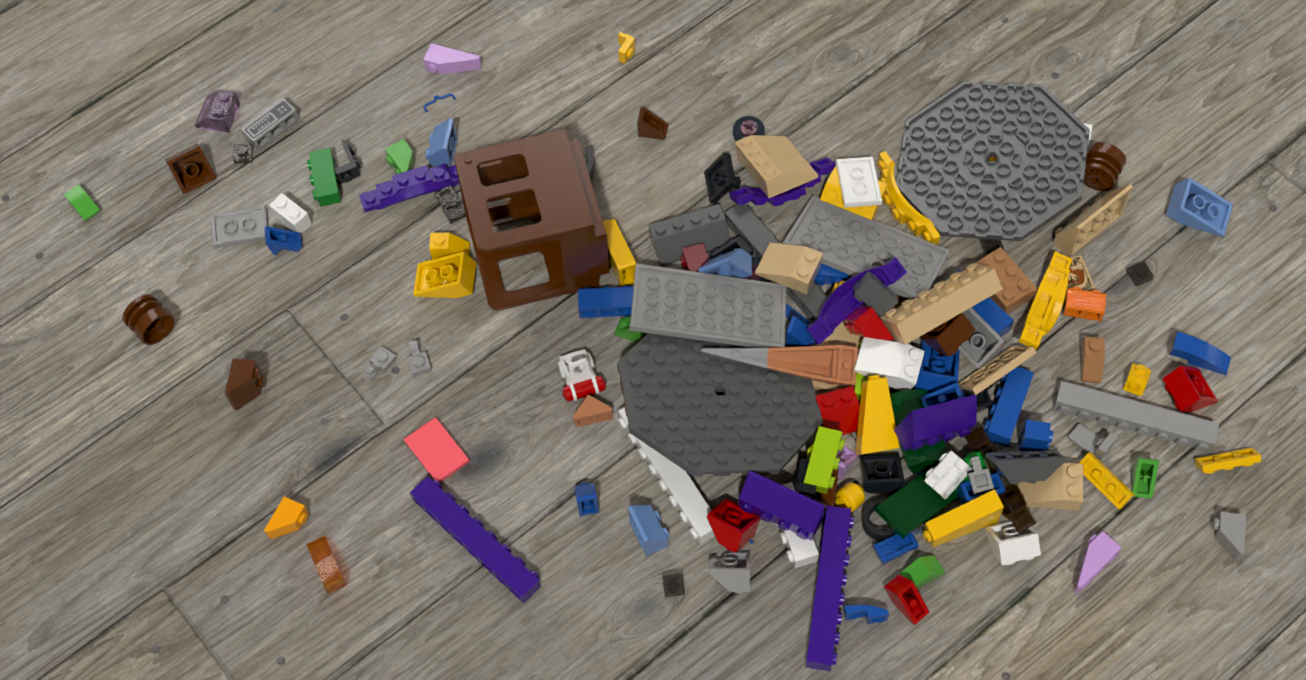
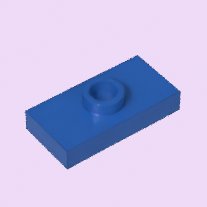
[873,533,919,565]

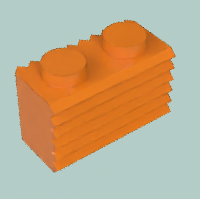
[1063,287,1107,322]

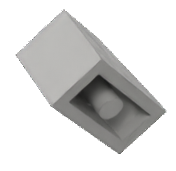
[1212,511,1246,560]

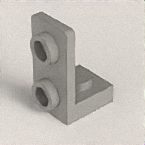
[1068,424,1116,461]

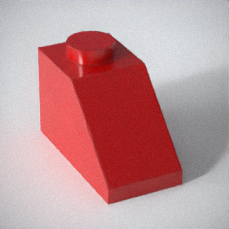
[884,575,930,625]

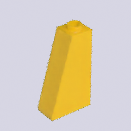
[603,219,636,287]
[855,375,900,456]
[922,490,1004,548]

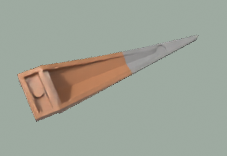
[700,345,858,387]

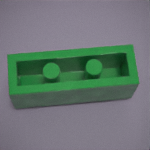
[307,148,341,207]

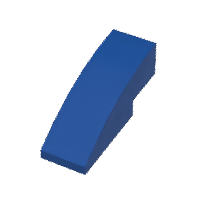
[1170,331,1231,375]

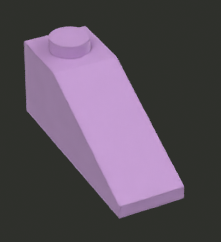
[423,43,482,74]
[1074,531,1122,595]

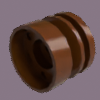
[1084,142,1127,192]
[122,294,175,345]

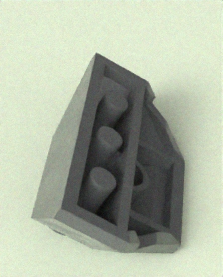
[986,450,1066,484]

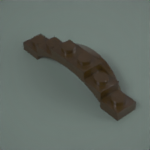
[965,426,1037,534]

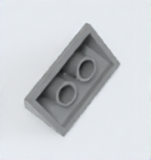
[958,307,1006,369]

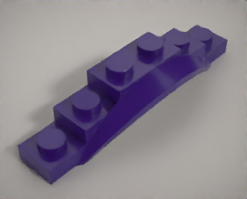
[729,157,836,206]
[359,164,459,213]
[805,257,907,344]

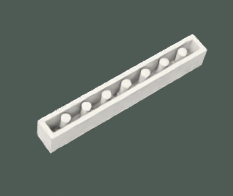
[617,407,715,544]

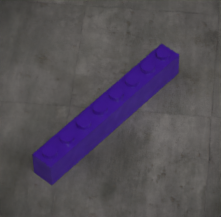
[410,477,541,604]
[805,505,854,671]

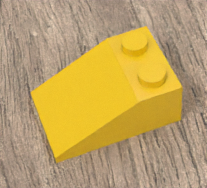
[413,252,476,298]

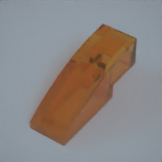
[307,536,347,594]

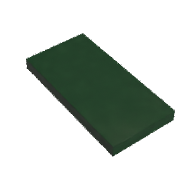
[875,468,958,539]

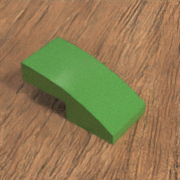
[63,184,101,222]

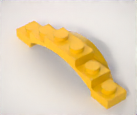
[877,151,940,245]
[1018,251,1073,350]

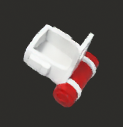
[558,349,606,402]

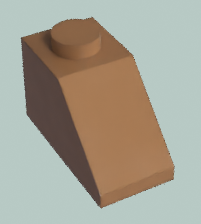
[1080,337,1105,383]

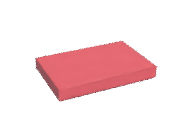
[403,417,470,483]

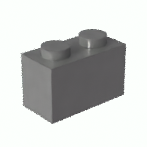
[853,271,899,317]

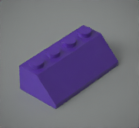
[894,395,977,451]
[739,471,825,541]

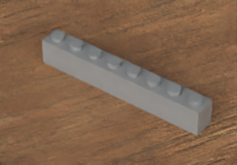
[1053,381,1220,452]

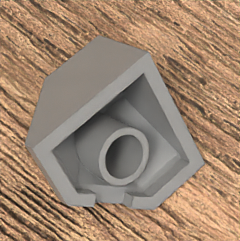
[708,551,750,594]

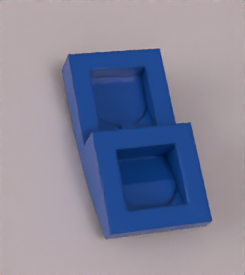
[843,605,889,625]

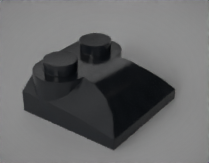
[859,453,905,494]

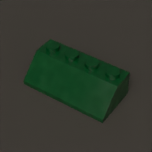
[890,389,948,474]

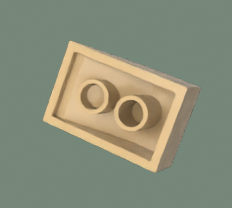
[755,242,823,295]
[1018,463,1083,511]

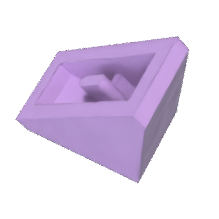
[837,446,859,479]

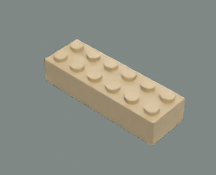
[880,263,1003,345]

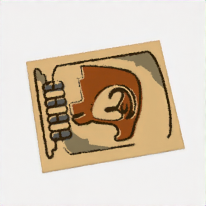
[1066,255,1095,291]

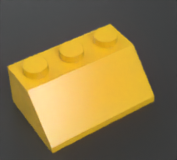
[820,166,888,220]

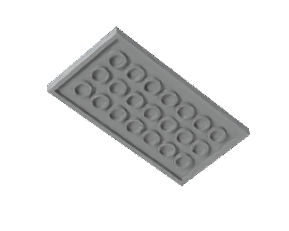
[783,195,950,299]
[629,264,786,348]

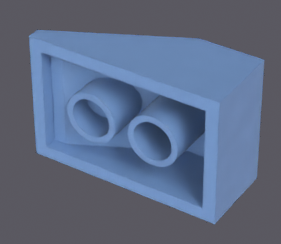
[1166,178,1233,237]

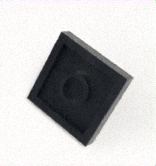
[704,153,741,204]

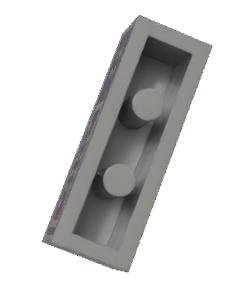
[241,97,299,151]

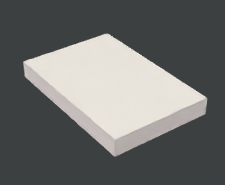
[835,157,882,207]

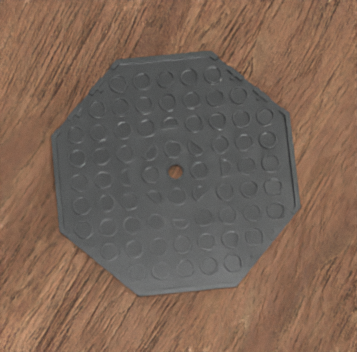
[896,81,1090,241]
[617,333,823,477]

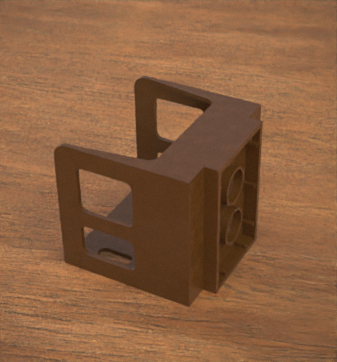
[453,129,609,310]

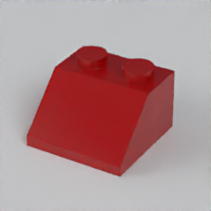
[844,306,894,341]
[1162,366,1218,413]
[815,386,860,436]
[707,498,760,553]

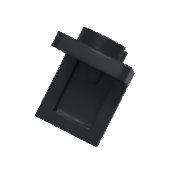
[334,140,361,184]
[709,236,754,260]
[795,458,816,500]

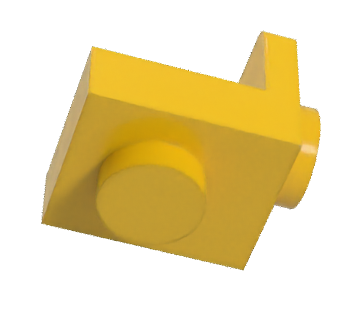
[618,32,635,64]
[1123,363,1151,396]

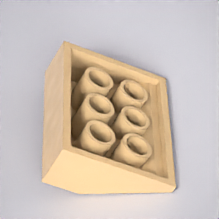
[735,135,818,198]
[1053,184,1133,258]

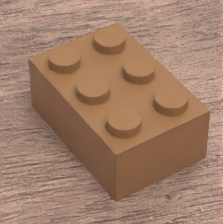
[975,247,1037,315]

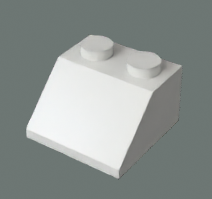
[985,521,1041,565]

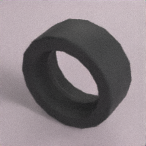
[862,500,897,541]

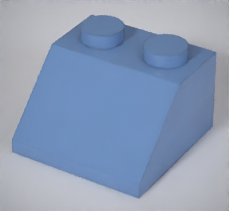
[426,118,458,167]
[699,248,752,279]
[628,505,670,556]

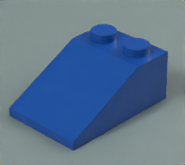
[914,340,960,393]

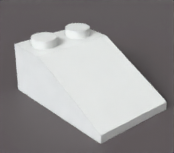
[853,337,925,391]

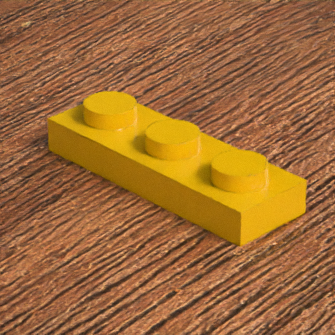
[1195,447,1261,474]
[1078,452,1135,510]

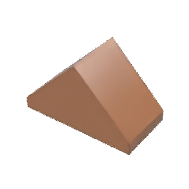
[573,395,613,427]

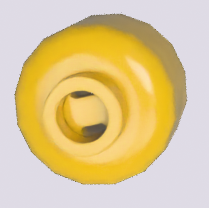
[835,482,865,512]

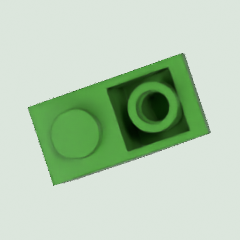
[385,139,415,174]

